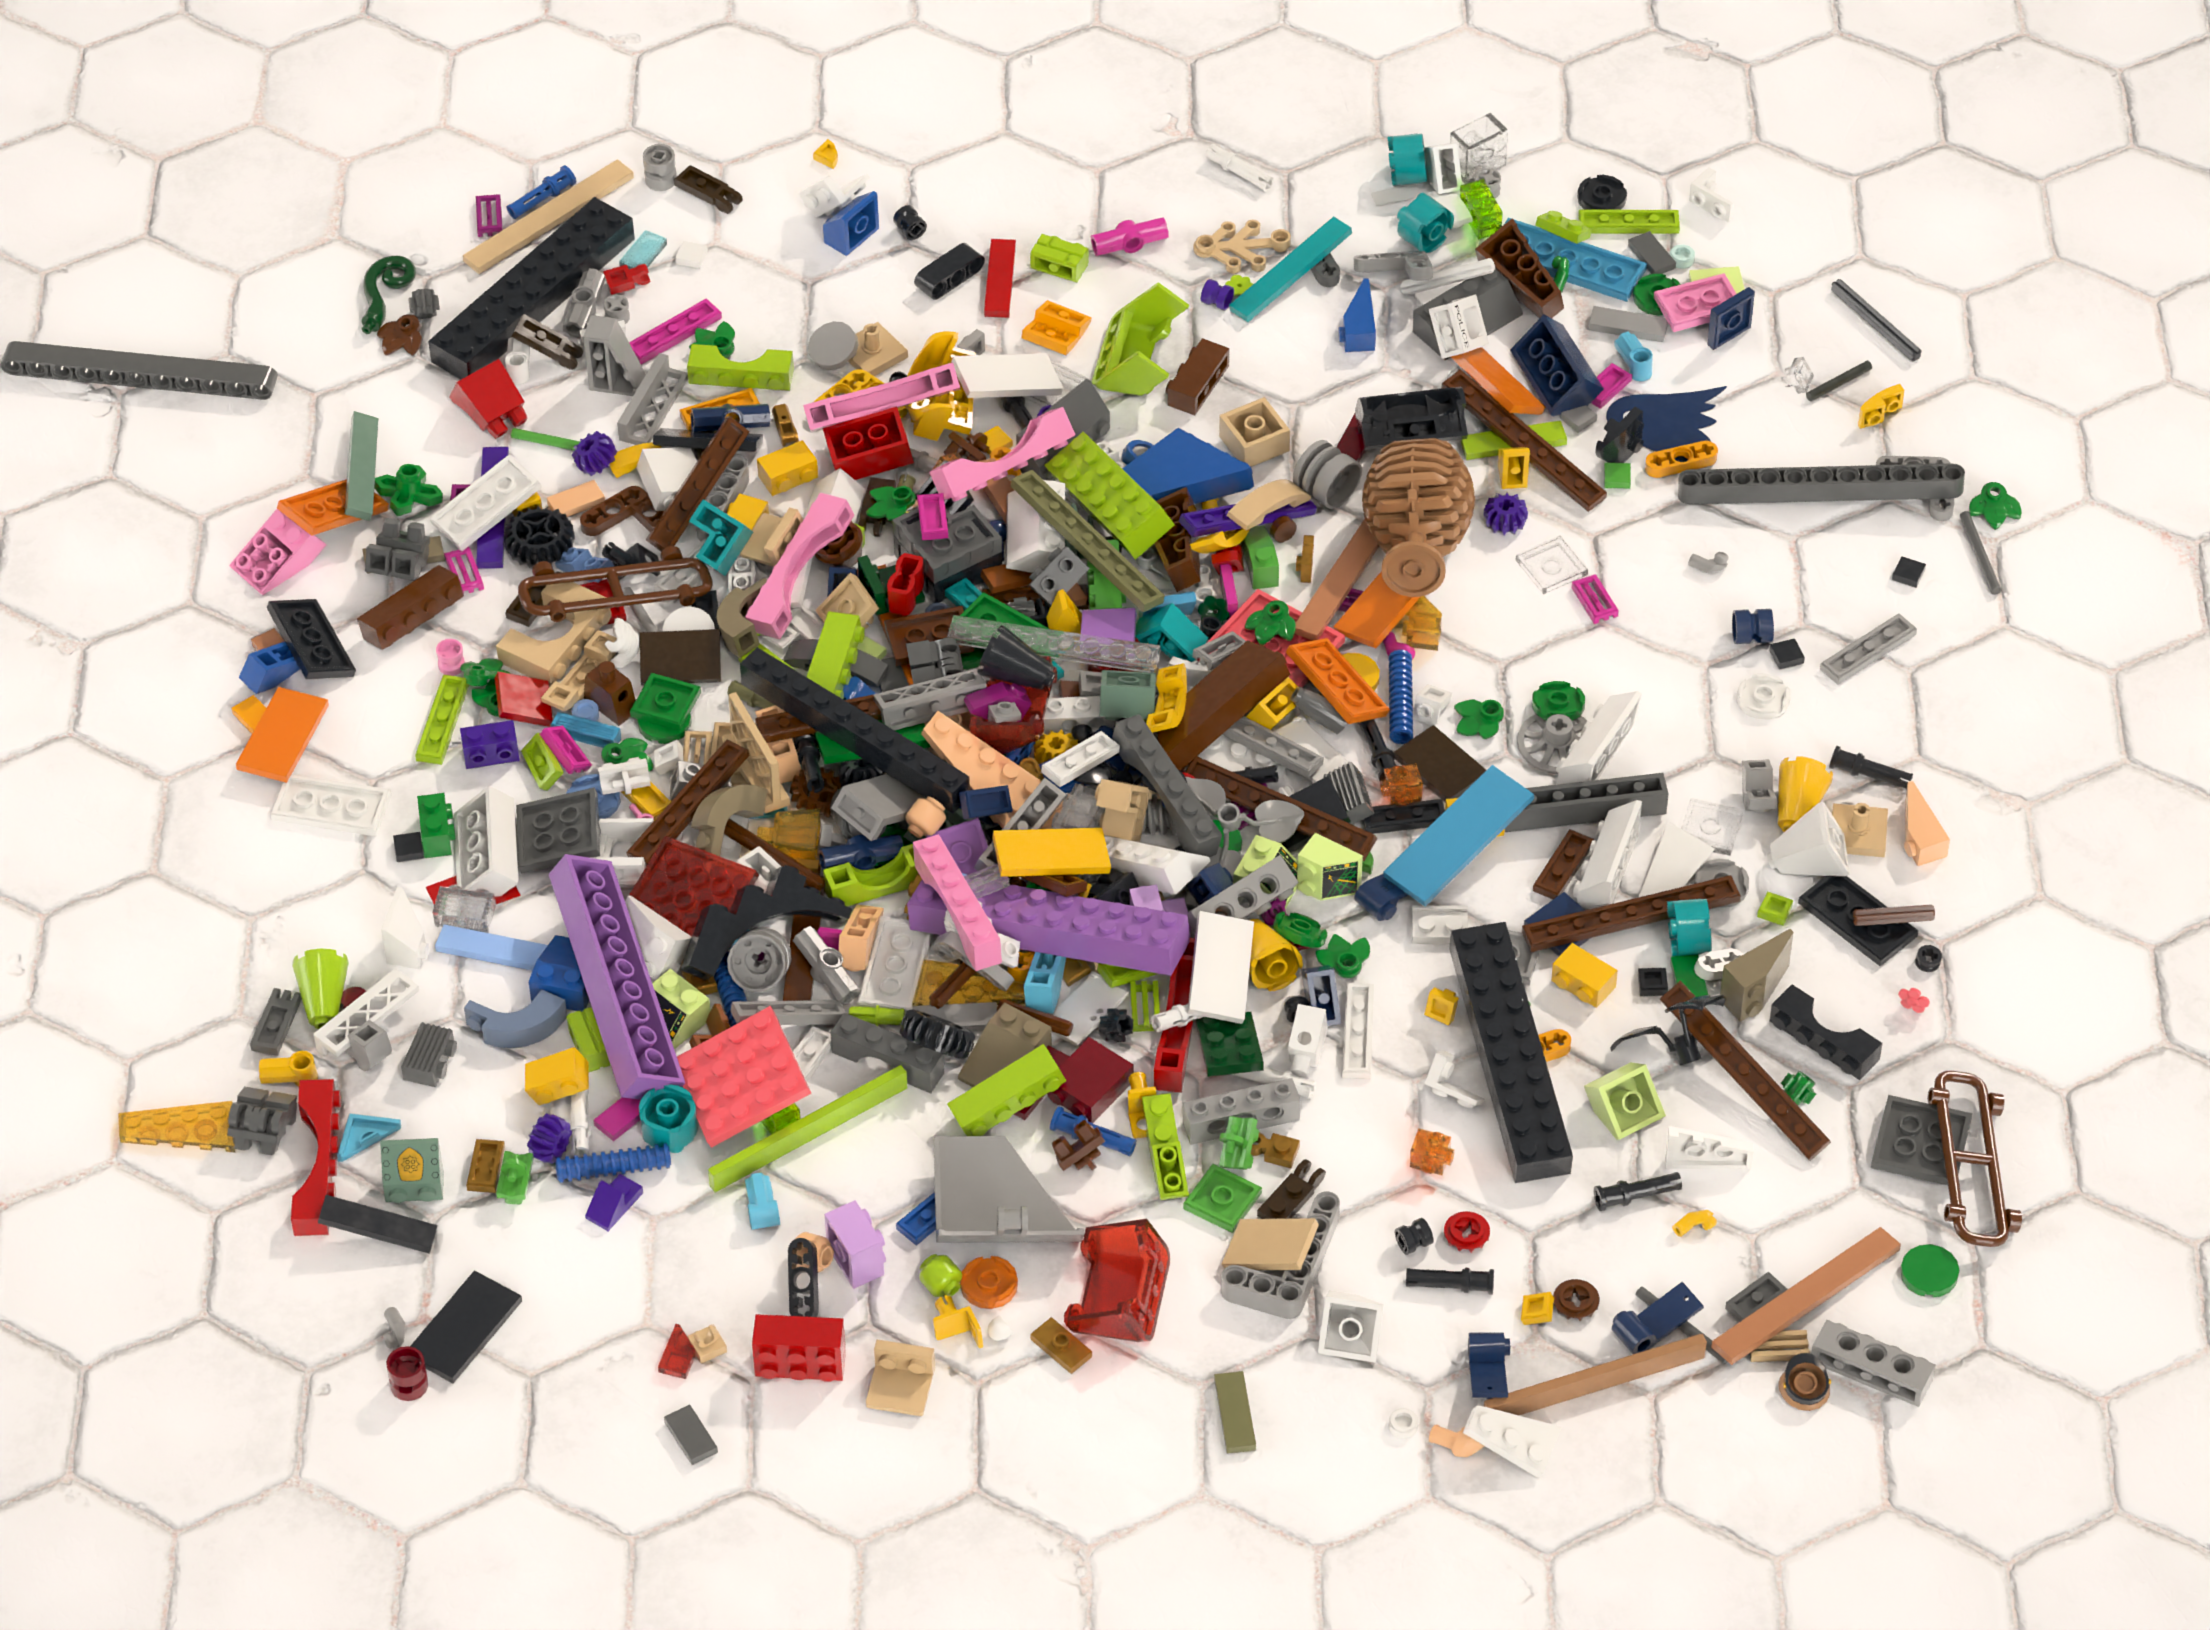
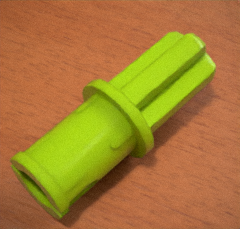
[848,1005,905,1026]

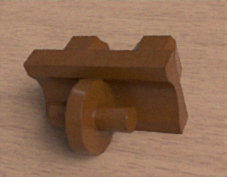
[943,431,989,462]
[1051,1120,1105,1171]

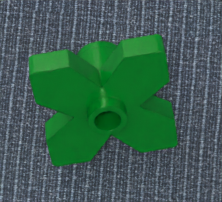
[374,464,443,516]

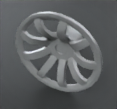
[1517,714,1587,774]

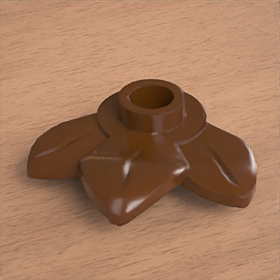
[376,314,422,356]

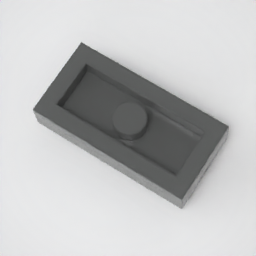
[1725,1271,1788,1322]

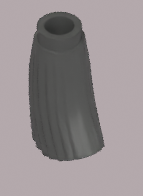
[1290,687,1347,734]

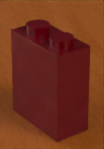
[1047,1037,1134,1123]

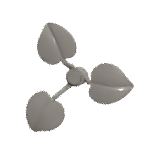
[1186,777,1304,882]

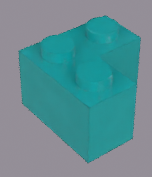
[689,499,753,576]
[1134,603,1208,662]

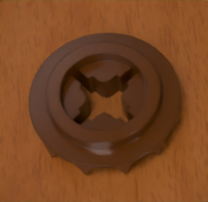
[1553,1279,1600,1321]

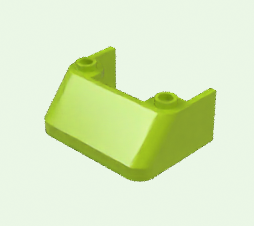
[1092,282,1189,396]

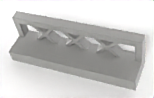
[617,353,688,445]
[874,668,987,730]

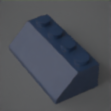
[1510,314,1604,417]

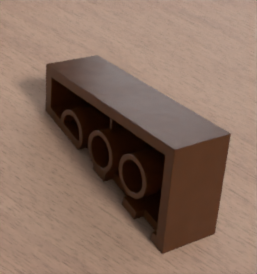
[1475,218,1564,318]
[1154,487,1201,592]

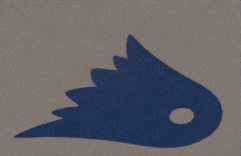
[1606,386,1727,462]

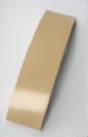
[1227,479,1311,530]
[541,630,617,711]

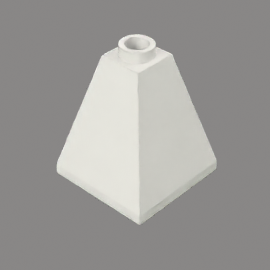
[1767,802,1850,876]

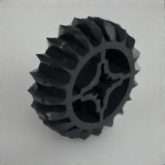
[503,505,575,569]
[899,1009,976,1059]

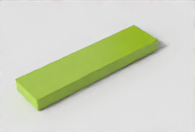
[1578,210,1680,234]
[1460,420,1567,460]
[415,675,469,765]

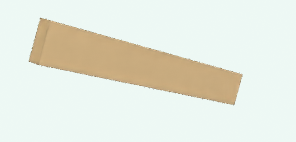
[463,159,634,274]

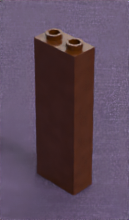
[1157,640,1290,771]

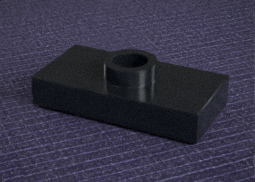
[1093,872,1139,905]

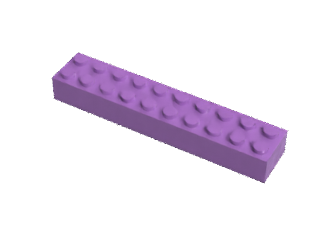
[549,854,685,1100]
[907,876,1190,976]

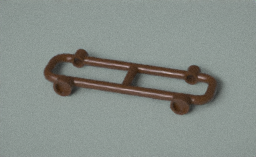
[518,546,713,622]
[1927,1071,2022,1247]

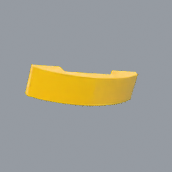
[1190,528,1250,554]
[1146,663,1187,733]

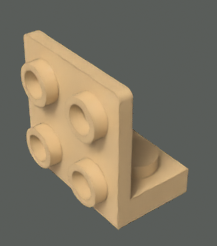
[739,507,803,567]
[866,1339,935,1416]

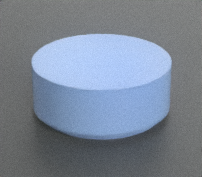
[572,699,599,722]

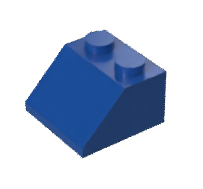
[823,191,879,256]

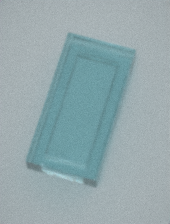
[619,230,667,269]

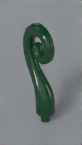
[361,256,416,334]

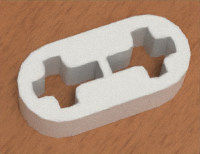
[1694,949,1744,981]

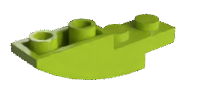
[1142,1093,1189,1200]

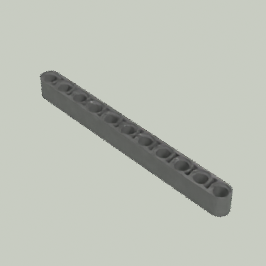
[0,341,278,400]
[1678,463,1965,504]

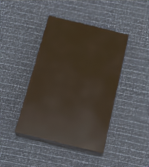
[639,629,721,685]
[1394,725,1486,803]

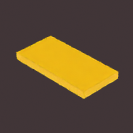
[992,828,1111,877]

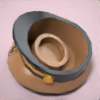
[1779,1353,1831,1411]

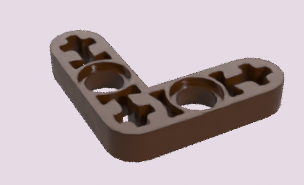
[580,486,664,536]

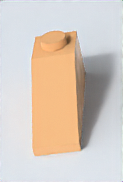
[755,705,802,784]
[1904,781,1950,866]
[839,904,884,972]

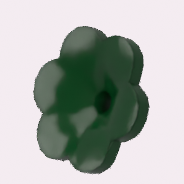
[1198,595,1229,624]

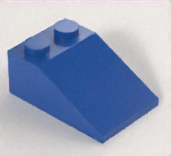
[528,935,589,1012]

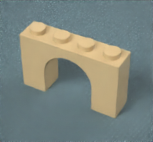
[496,582,611,687]

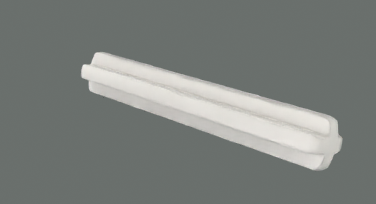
[1400,258,1495,296]

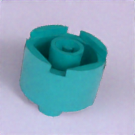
[1388,133,1427,186]
[1397,192,1454,253]
[1667,899,1712,957]
[639,1085,698,1153]

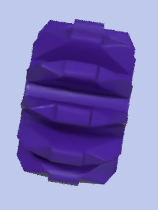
[572,431,617,476]
[1483,492,1528,536]
[527,1113,572,1164]

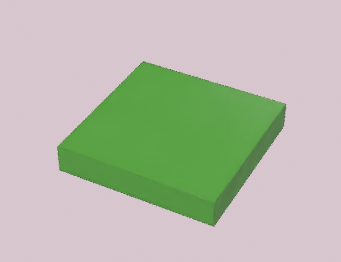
[1183,1164,1262,1233]

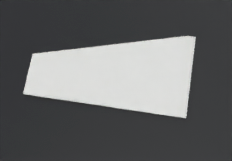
[1639,822,1715,897]

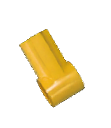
[259,1051,318,1087]

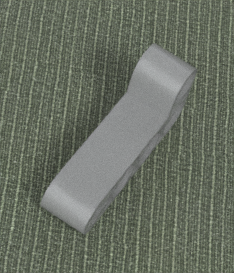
[696,451,749,542]

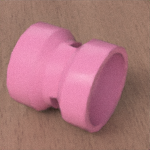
[436,639,465,676]

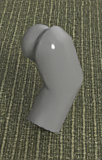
[384,1307,405,1348]

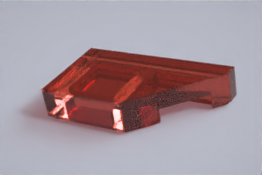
[658,1324,696,1379]

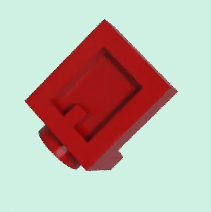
[1211,545,1245,576]

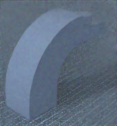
[464,989,567,1048]

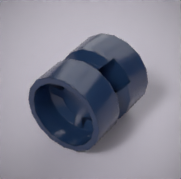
[1732,608,1774,644]

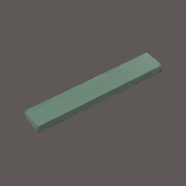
[345,411,379,521]

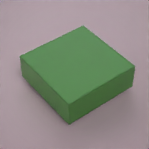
[1604,463,1631,489]

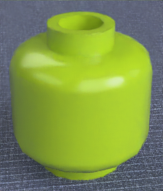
[919,1254,962,1297]

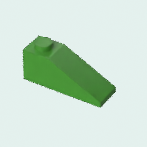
[1242,525,1279,590]

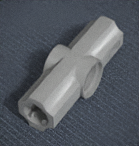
[563,268,605,338]
[793,926,861,1005]

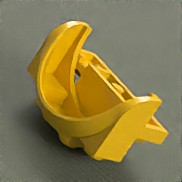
[905,331,975,441]

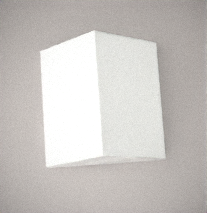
[803,468,866,523]

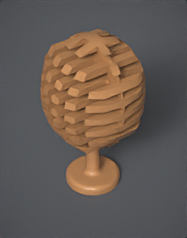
[1362,438,1475,597]

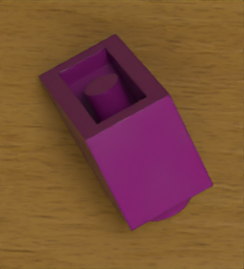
[964,682,1032,727]

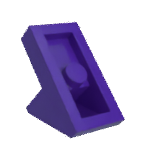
[585,1174,643,1232]

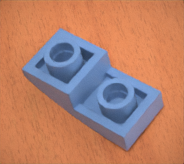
[554,547,614,582]

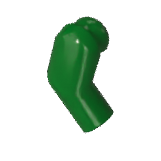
[1552,256,1570,293]

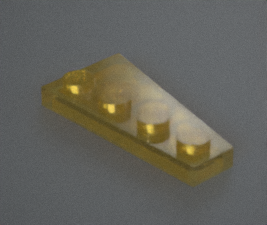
[912,959,1025,1006]
[118,1101,236,1153]

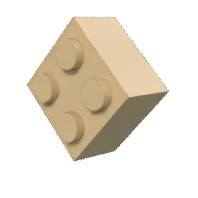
[1219,397,1290,467]

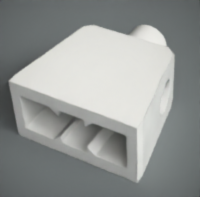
[1424,143,1463,194]
[1288,1004,1328,1077]

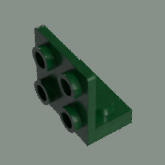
[857,555,925,616]

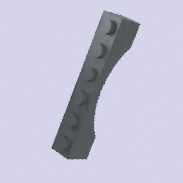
[1112,714,1222,857]

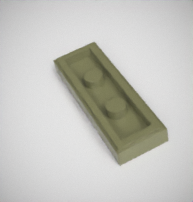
[1214,1371,1256,1454]

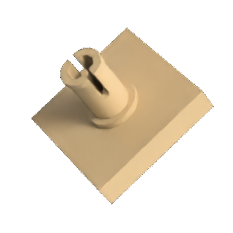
[848,322,908,376]
[815,573,879,629]
[1832,803,1888,858]

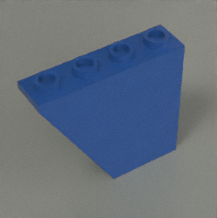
[1122,428,1254,504]

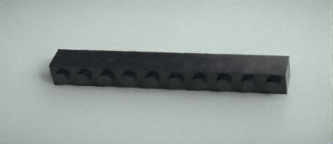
[740,647,970,814]

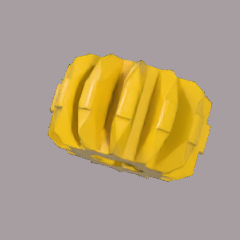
[1034,729,1079,764]

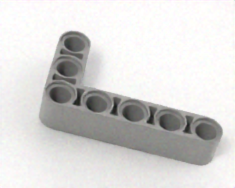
[1221,1191,1340,1319]

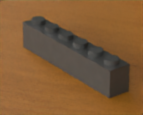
[1505,773,1669,832]

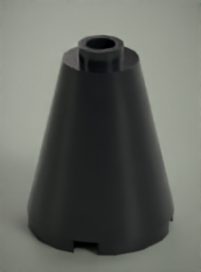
[977,625,1056,690]

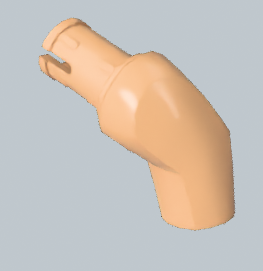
[1429,1424,1484,1457]

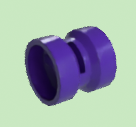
[1200,279,1234,311]

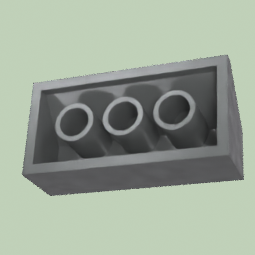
[1412,269,1523,360]
[1016,378,1110,480]

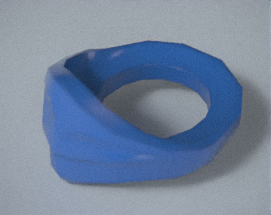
[1121,440,1154,465]

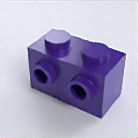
[460,720,520,769]

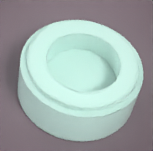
[1670,245,1695,269]

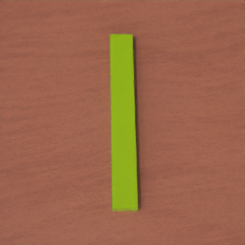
[708,1065,907,1193]

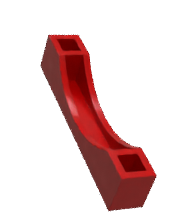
[1154,938,1195,1093]
[291,1079,341,1236]

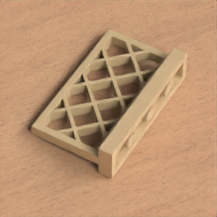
[722,692,790,814]

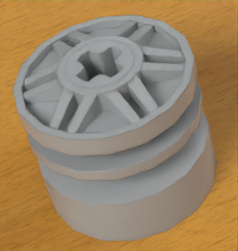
[1293,440,1362,509]
[727,927,792,992]

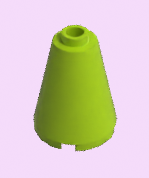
[292,948,349,1029]

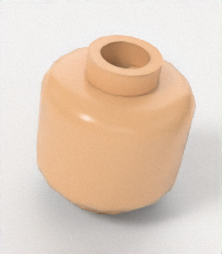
[905,796,946,838]
[795,1232,834,1273]

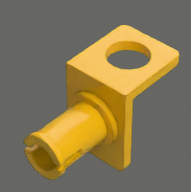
[1128,1072,1156,1139]
[933,1295,983,1349]

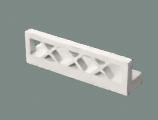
[313,968,420,1057]

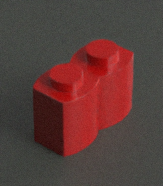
[887,553,924,616]

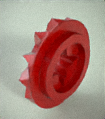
[1444,1211,1490,1253]

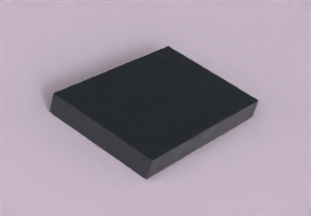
[1281,776,1351,853]

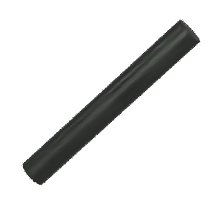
[1806,360,1872,401]

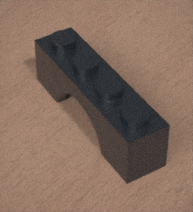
[1769,984,1883,1080]

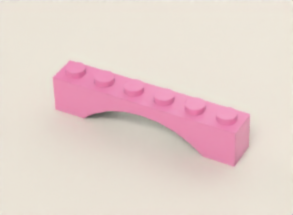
[803,363,961,432]
[929,407,1075,502]
[745,493,854,639]
[913,834,1002,971]

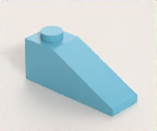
[1024,952,1066,1014]

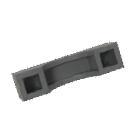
[830,1013,944,1093]

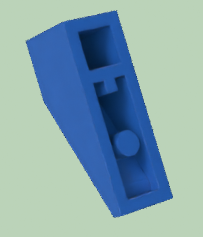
[1338,278,1376,352]
[238,641,300,694]

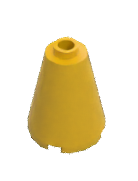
[1778,756,1833,832]
[1249,919,1303,991]

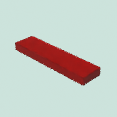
[984,239,1016,318]

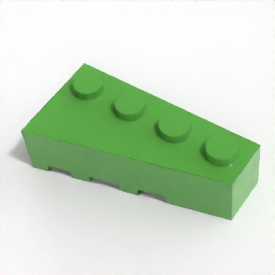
[1087,540,1127,656]

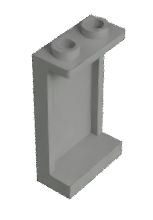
[831,774,926,841]

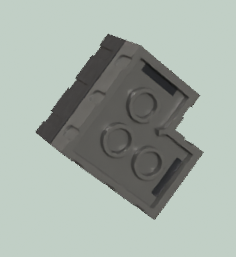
[892,505,1002,603]

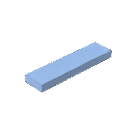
[435,924,548,971]

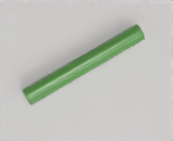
[511,428,581,451]

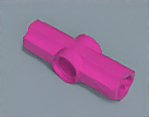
[1091,217,1169,256]

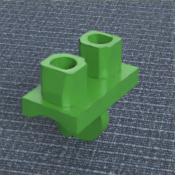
[1219,1116,1259,1170]
[496,1151,534,1205]

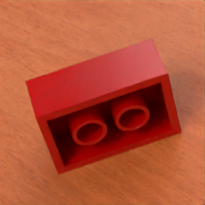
[822,406,914,480]
[752,1314,846,1382]

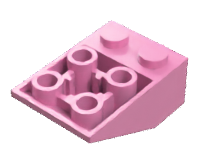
[229,509,327,595]

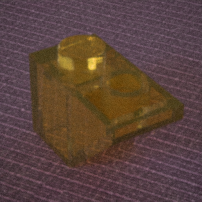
[1402,596,1442,651]

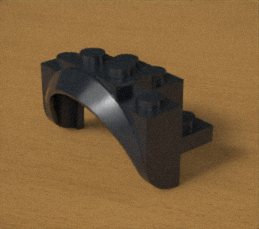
[1355,386,1468,450]

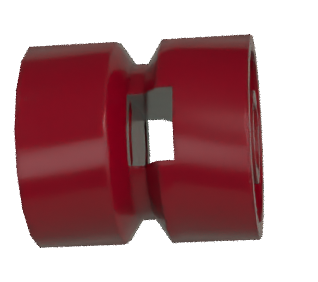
[386,1346,428,1401]

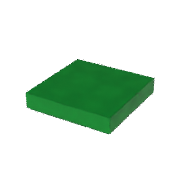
[630,673,701,731]

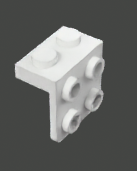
[798,173,870,217]

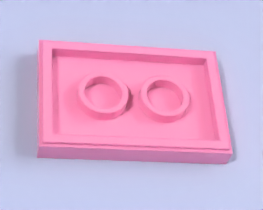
[1654,273,1736,332]

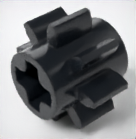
[1099,1008,1134,1042]

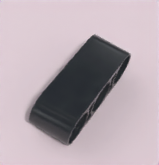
[914,243,985,300]

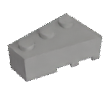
[583,315,646,396]

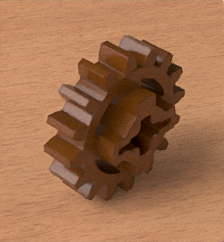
[789,767,841,818]

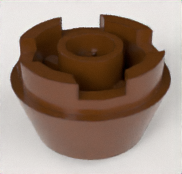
[815,521,863,567]

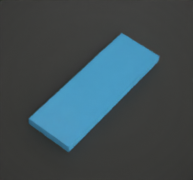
[1504,217,1647,302]
[1383,765,1534,907]

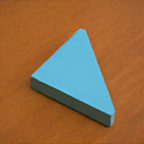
[337,1113,402,1162]

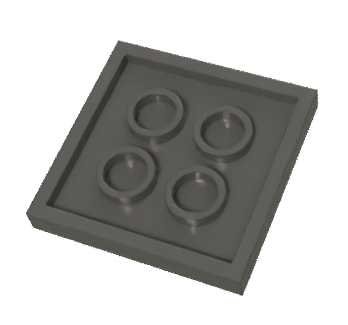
[516,787,600,874]
[1871,1095,1973,1185]

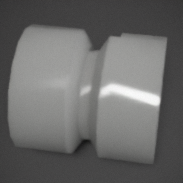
[643,144,677,191]

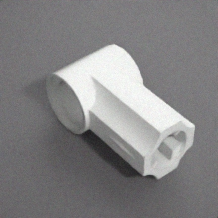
[505,337,530,385]

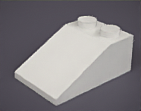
[625,896,692,983]

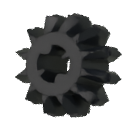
[839,759,885,788]

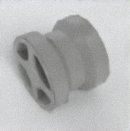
[1476,168,1501,200]
[603,295,630,324]

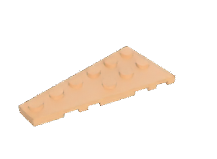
[921,711,1073,829]

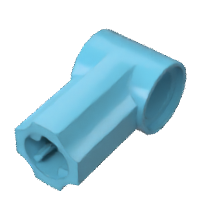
[1614,331,1653,381]
[745,1173,780,1230]

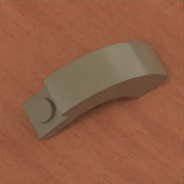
[717,578,768,658]
[691,784,768,859]

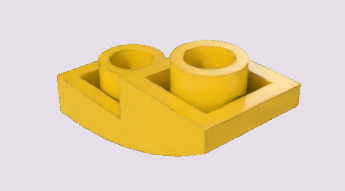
[1858,384,1905,429]
[610,442,662,478]

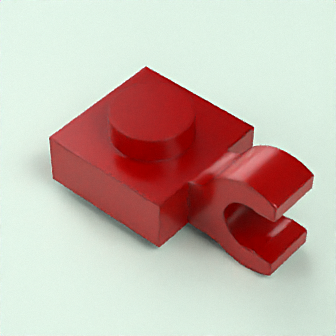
[603,264,651,295]

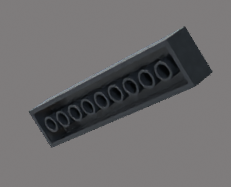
[428,197,635,379]
[1449,922,1573,1183]

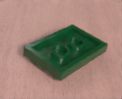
[1196,1012,1264,1077]

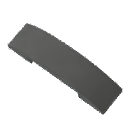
[782,639,889,688]

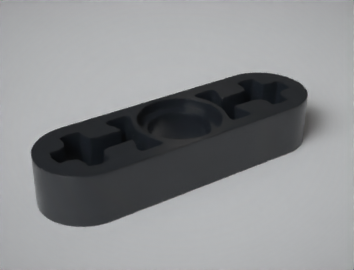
[788,1238,819,1317]

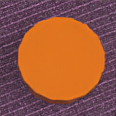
[960,1256,1018,1309]

